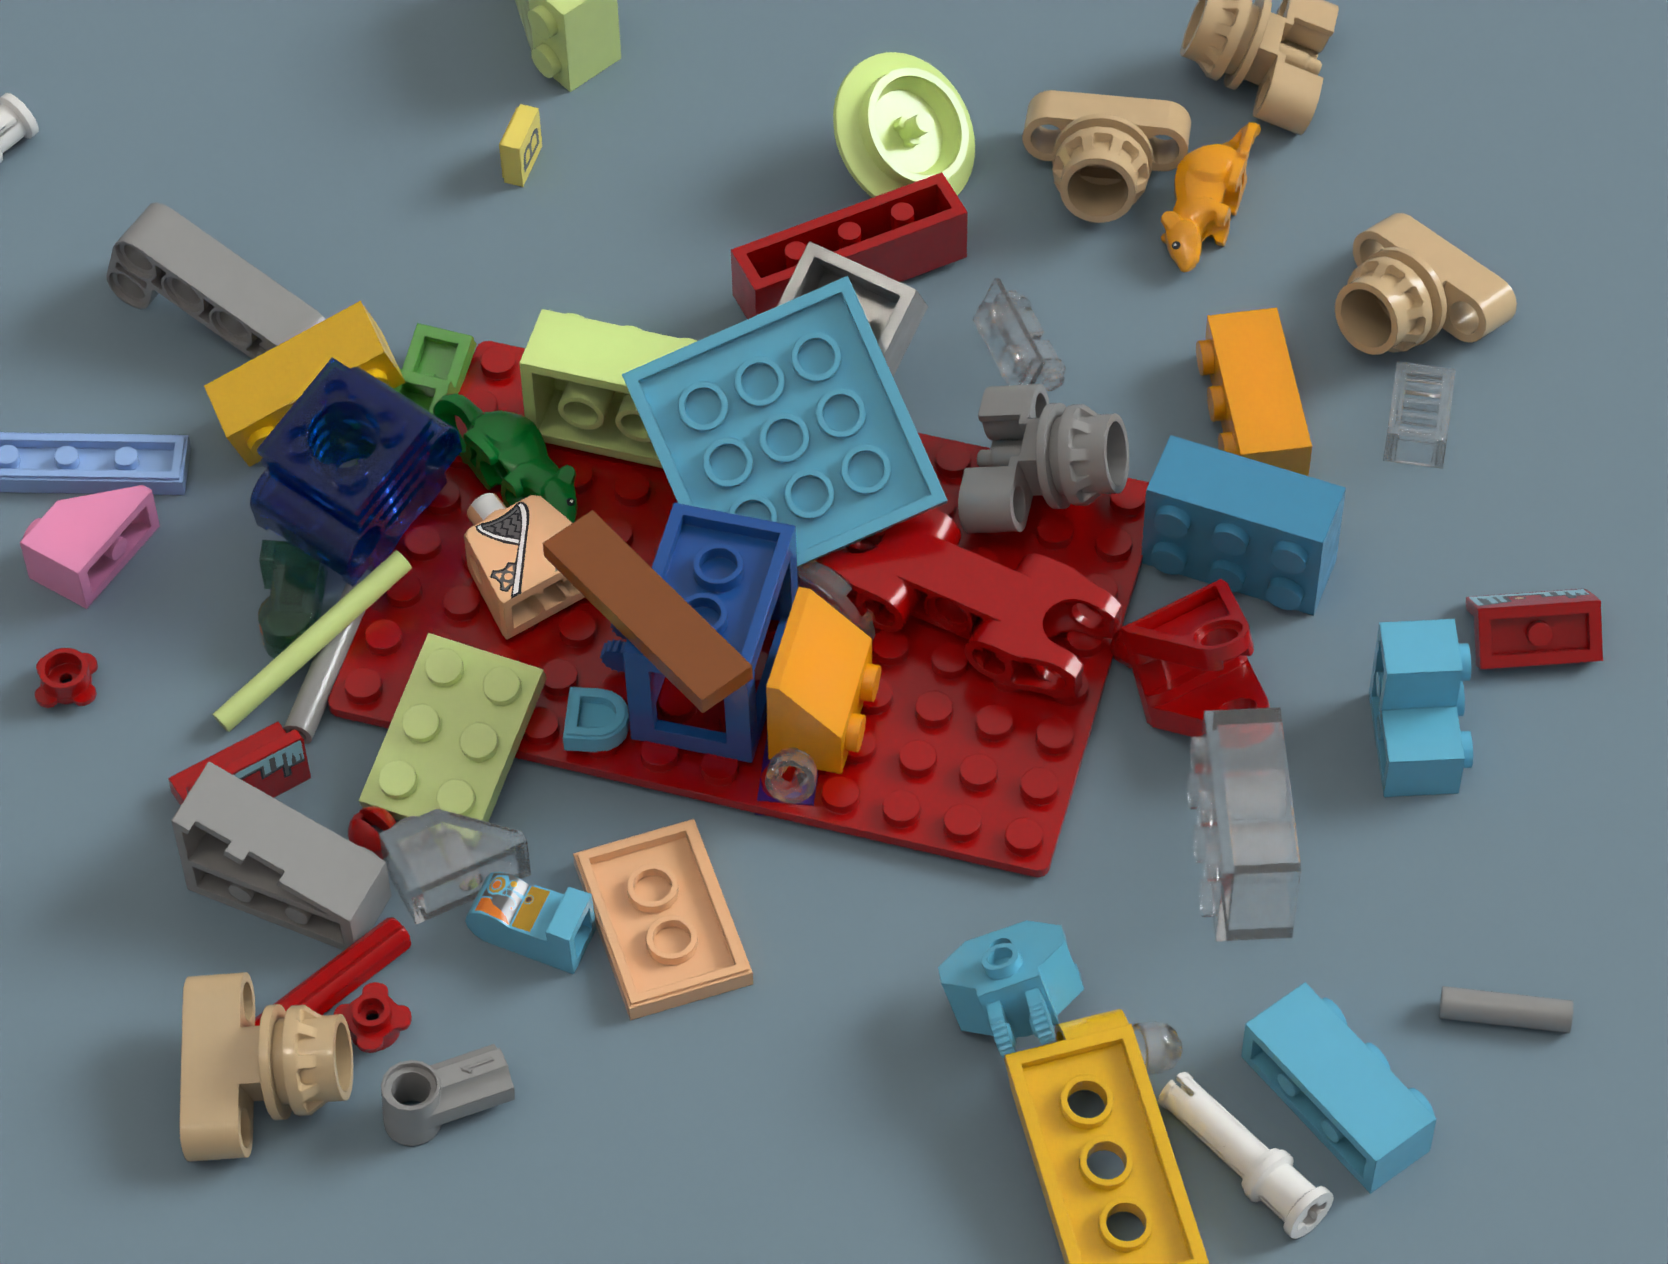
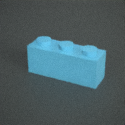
[1241,982,1437,1194]

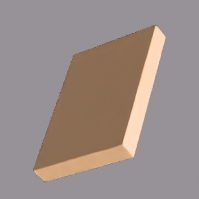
[573,819,753,1020]

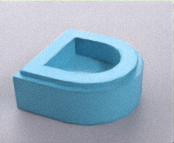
[563,687,630,752]

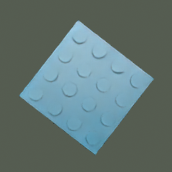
[622,276,948,568]

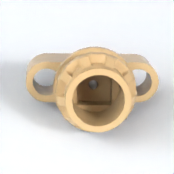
[1180,0,1339,135]
[1022,90,1191,223]
[1335,213,1517,355]
[180,972,353,1162]

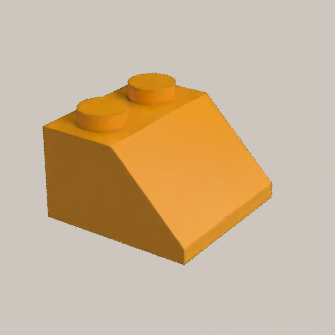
[766,587,881,774]

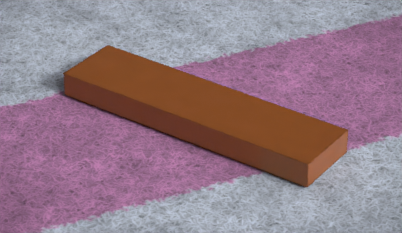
[542,510,753,713]

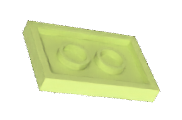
[358,633,547,846]

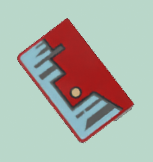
[1466,589,1603,669]
[168,721,311,805]

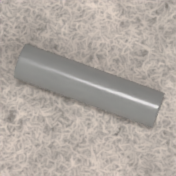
[1439,986,1573,1033]

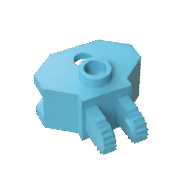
[938,920,1084,1058]

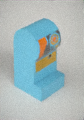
[465,872,597,974]

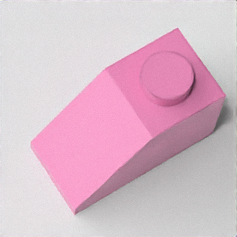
[20,485,160,609]

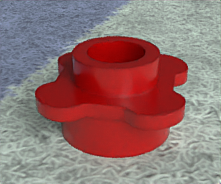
[35,648,98,708]
[334,982,412,1053]

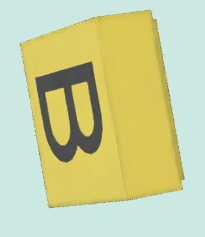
[499,104,542,187]

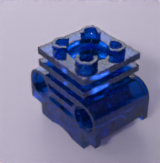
[250,357,463,587]

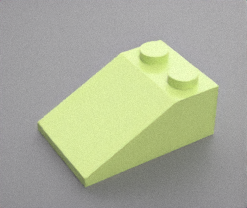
[515,0,621,92]

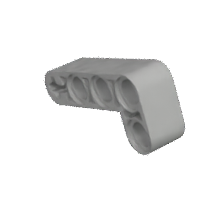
[106,203,325,359]

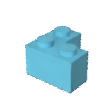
[1369,619,1473,797]

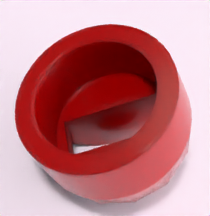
[347,806,400,860]

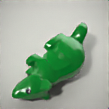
[433,393,578,523]

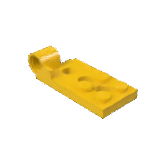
[1004,1008,1209,1264]

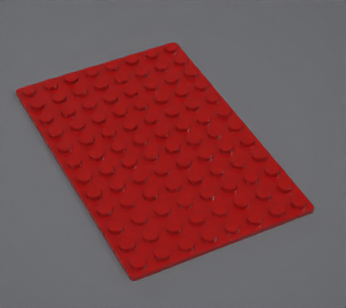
[328,341,1149,877]

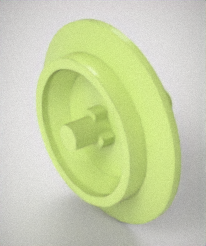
[833,52,975,198]

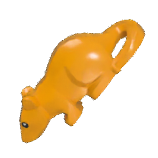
[1161,122,1261,273]

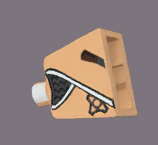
[464,493,585,640]

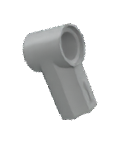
[381,1044,515,1146]

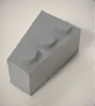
[171,762,392,950]

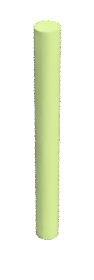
[212,550,412,732]

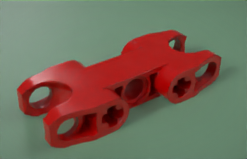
[805,508,1122,699]

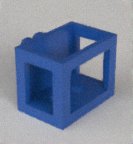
[600,503,798,763]

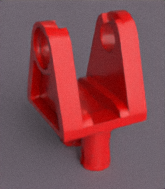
[1110,579,1274,746]

